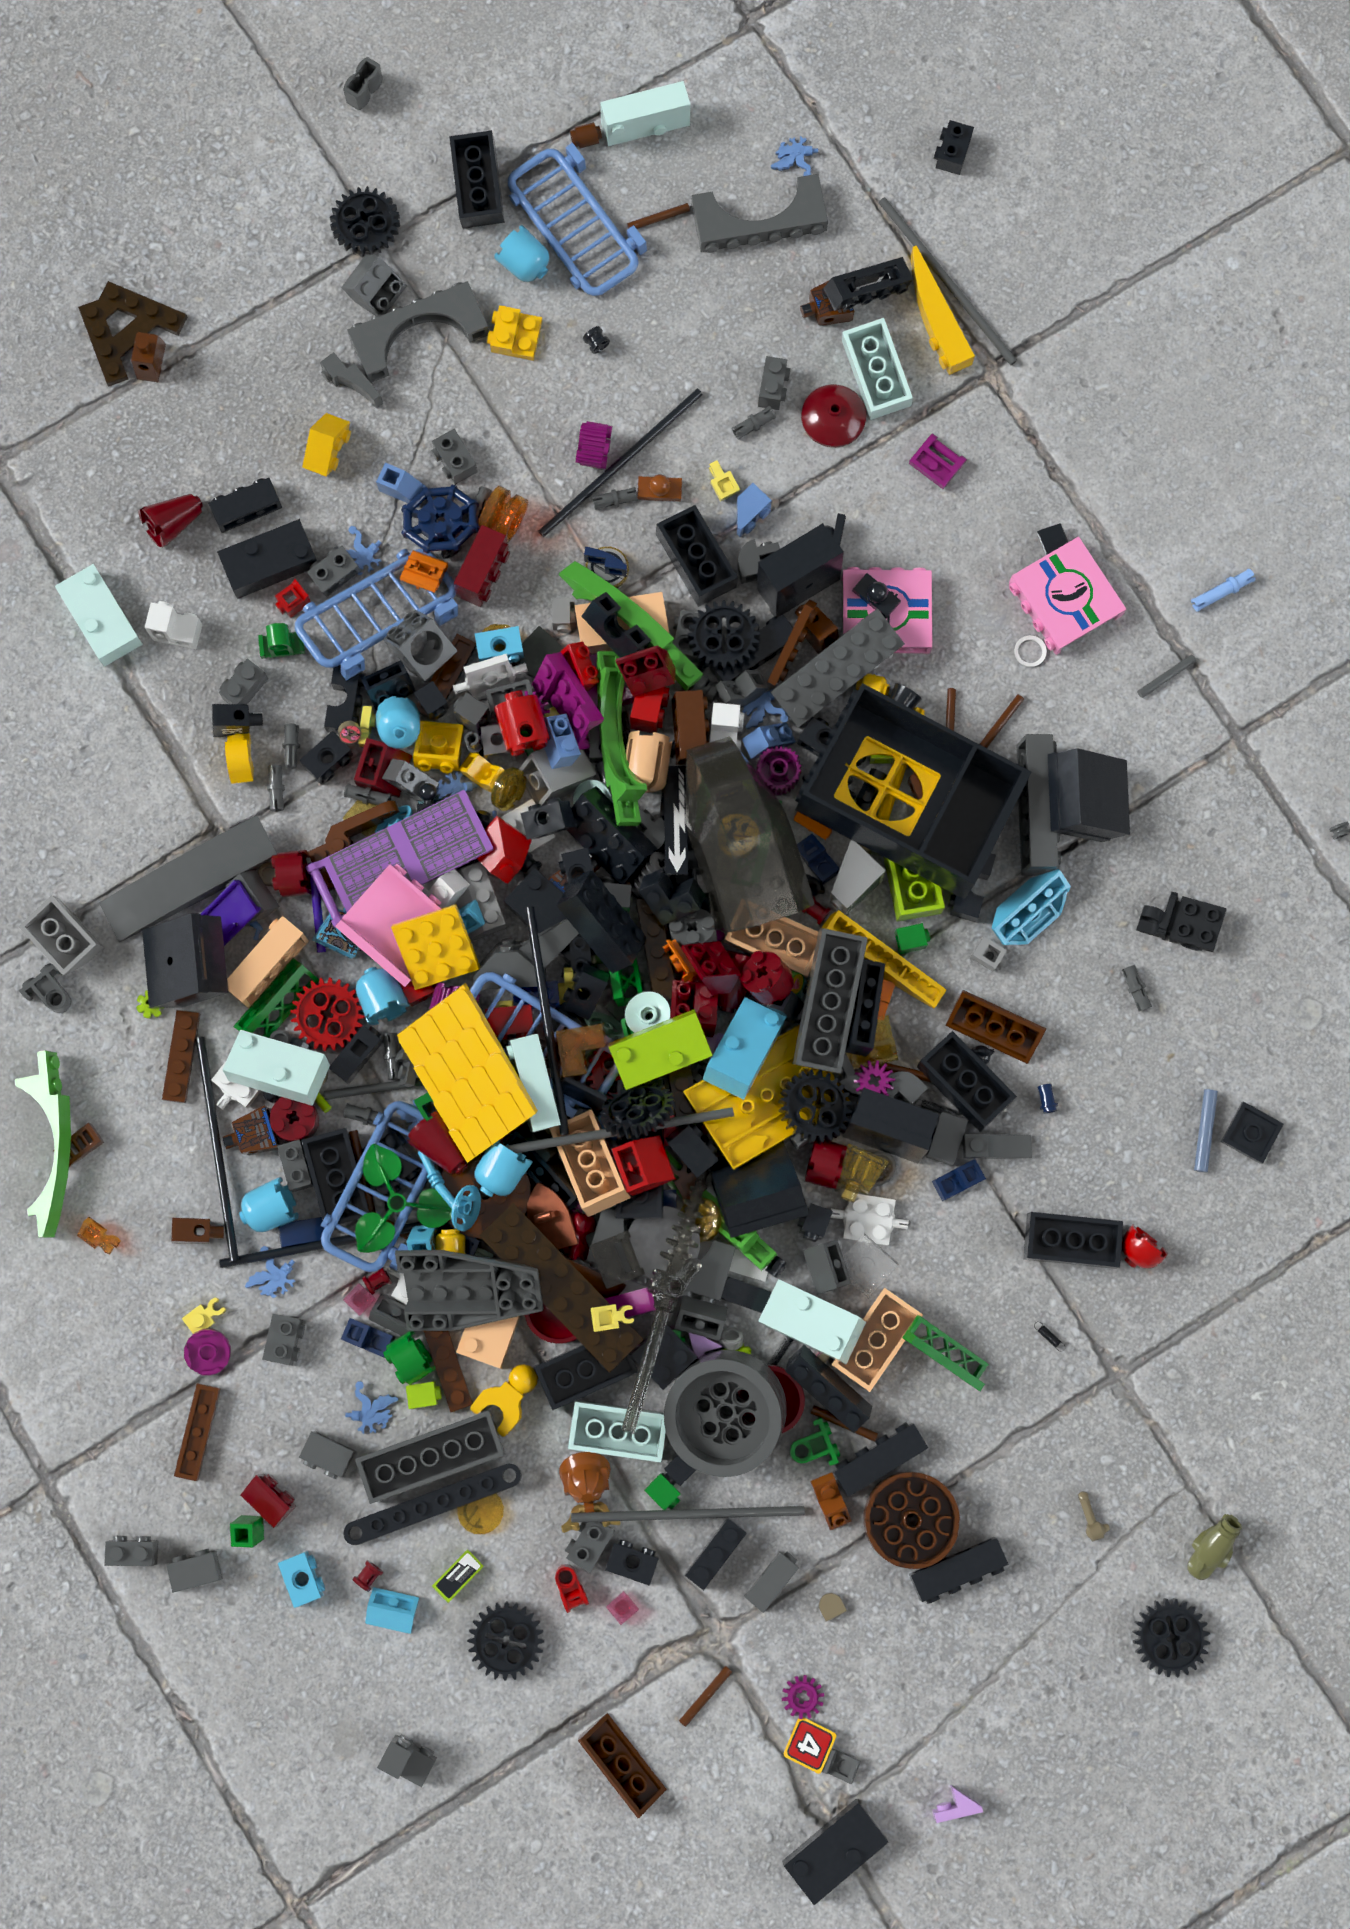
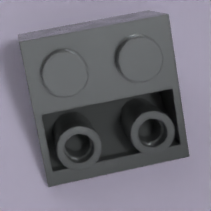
[341,254,407,316]

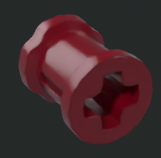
[802,896,831,925]
[362,1267,392,1295]
[352,1560,384,1592]

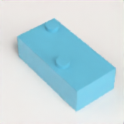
[703,997,786,1100]

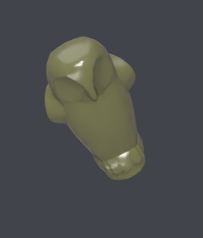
[1187,1514,1242,1580]

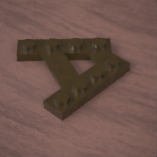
[78,281,188,387]

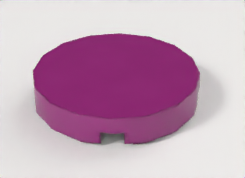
[184,1328,231,1375]

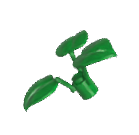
[355,1144,452,1253]

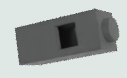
[744,1551,799,1613]

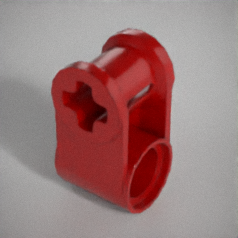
[555,1564,589,1613]

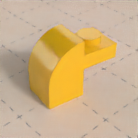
[225,733,254,784]
[458,752,505,793]

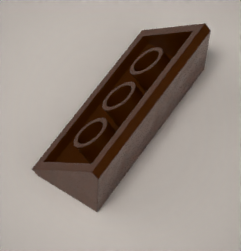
[945,990,1047,1064]
[578,1713,667,1818]

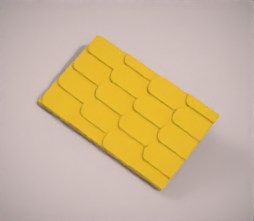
[397,983,538,1163]
[683,1025,850,1170]

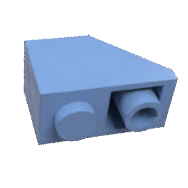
[376,463,426,508]
[737,483,772,537]
[545,714,581,769]
[742,722,796,759]

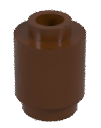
[570,122,602,149]

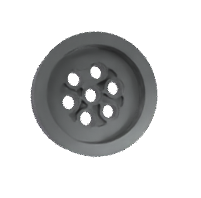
[664,1350,787,1477]

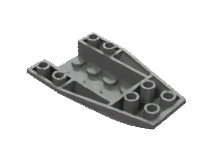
[395,1250,543,1331]

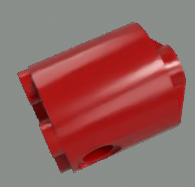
[494,690,550,756]

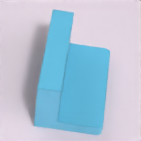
[365,1587,419,1634]

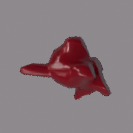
[559,1211,596,1260]

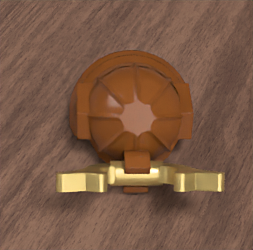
[559,1452,621,1533]

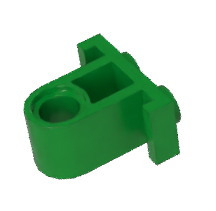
[258,623,306,659]
[789,1418,841,1466]

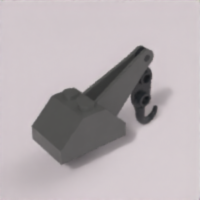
[474,918,592,993]

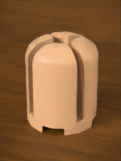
[626,731,672,793]

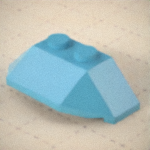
[992,869,1071,945]

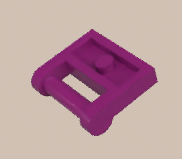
[909,433,967,489]

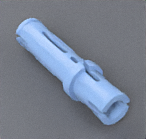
[1191,568,1256,612]

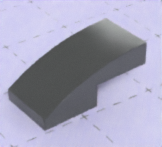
[822,1748,861,1784]

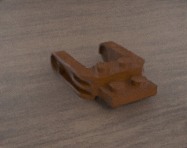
[308,801,400,892]

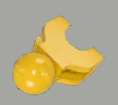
[470,1364,538,1437]

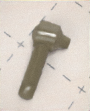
[1078,1491,1110,1542]

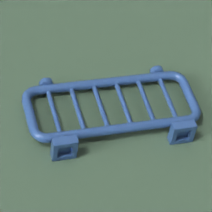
[508,143,647,296]
[295,549,458,680]
[470,972,619,1118]
[321,1101,435,1272]

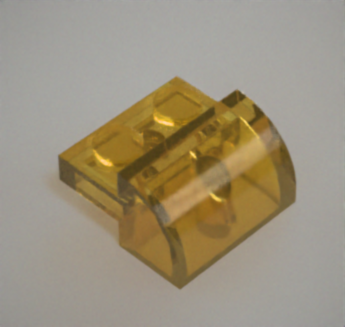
[848,1015,899,1069]

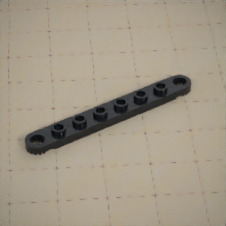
[343,1463,522,1545]

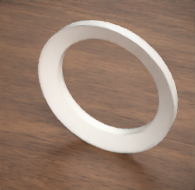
[1014,635,1047,667]

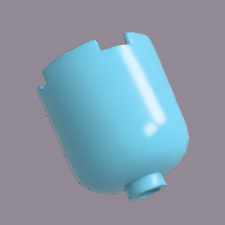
[494,225,549,282]
[376,696,420,749]
[356,967,410,1025]
[475,1140,532,1197]
[239,1177,299,1232]

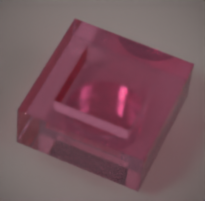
[343,1283,376,1316]
[606,1591,639,1625]

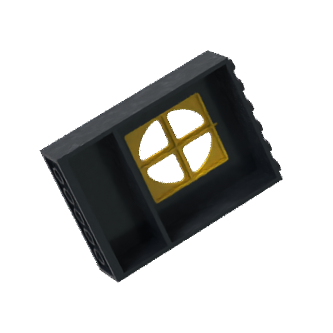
[795,683,1032,899]

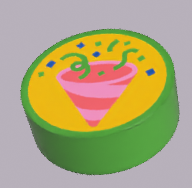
[791,971,804,995]

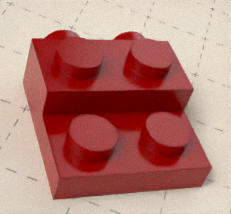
[560,641,599,691]

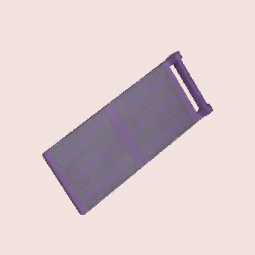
[306,790,494,928]

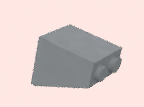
[517,748,596,806]

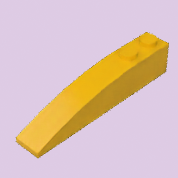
[911,245,975,375]
[821,910,946,1009]

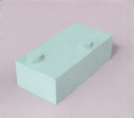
[600,81,690,146]
[842,318,913,420]
[55,564,143,667]
[222,1030,330,1106]
[506,1034,561,1132]
[759,1279,866,1364]
[568,1400,666,1462]

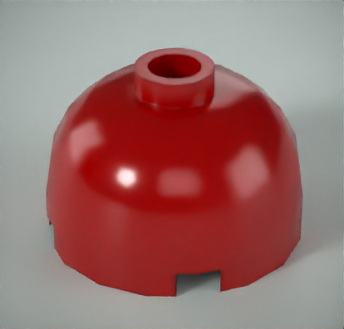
[1121,1224,1168,1269]

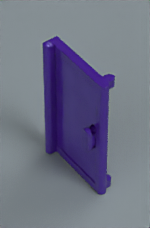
[200,880,261,946]

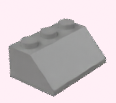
[455,862,507,942]
[18,895,104,976]

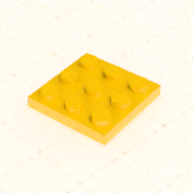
[391,904,480,990]

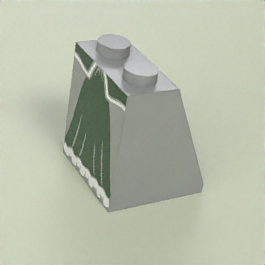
[830,840,886,916]

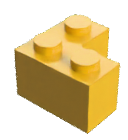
[302,413,351,477]

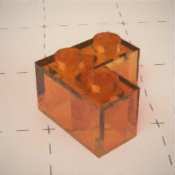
[556,1023,607,1077]

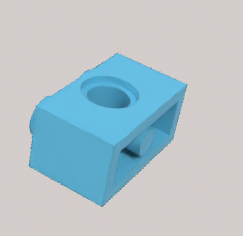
[475,626,524,663]
[278,1551,325,1608]

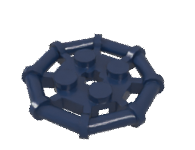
[401,484,480,554]

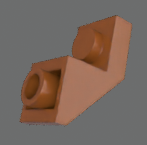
[811,1472,852,1530]

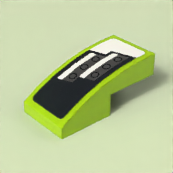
[431,1549,484,1603]

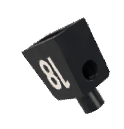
[212,704,263,737]

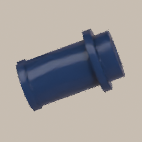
[1037,1084,1058,1114]

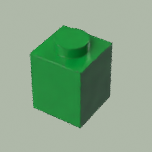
[894,923,930,954]
[644,1473,681,1510]
[230,1515,264,1548]

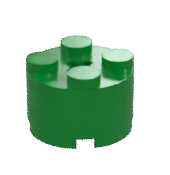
[383,1331,435,1385]

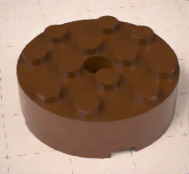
[442,1150,532,1240]
[863,1472,960,1569]

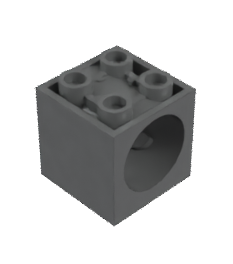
[383,610,457,681]

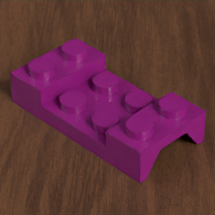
[532,652,604,750]

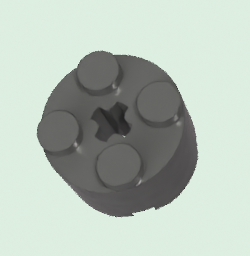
[669,909,717,947]

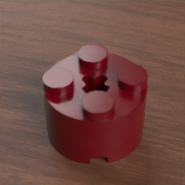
[271,850,311,898]
[739,951,794,1005]
[270,1097,319,1142]
[804,1139,847,1190]

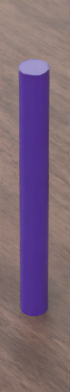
[308,862,326,953]

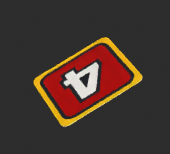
[784,1717,836,1774]

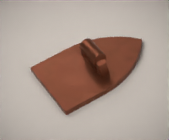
[527,1183,579,1250]

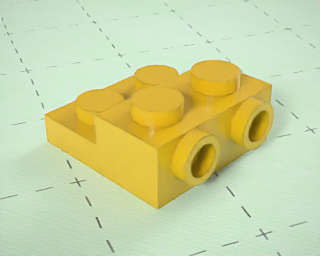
[487,305,543,361]
[413,721,464,774]

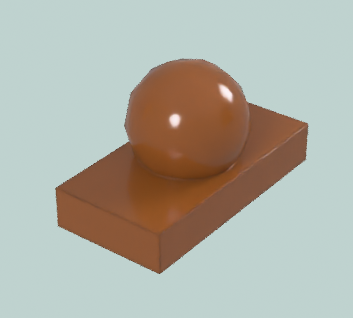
[638,474,682,502]

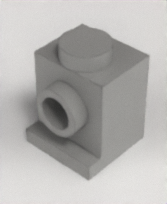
[552,598,575,633]
[970,936,1007,972]

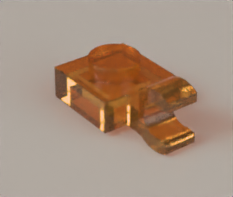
[77,1217,121,1254]

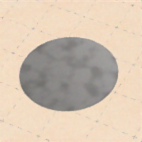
[626,1206,700,1281]

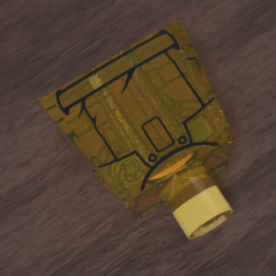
[838,1143,889,1203]

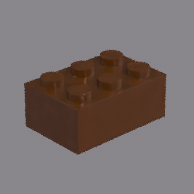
[671,690,711,765]

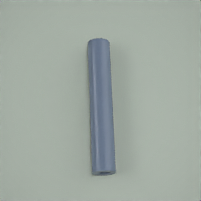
[1194,1089,1218,1173]

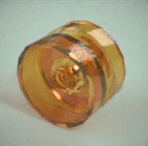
[478,485,528,543]

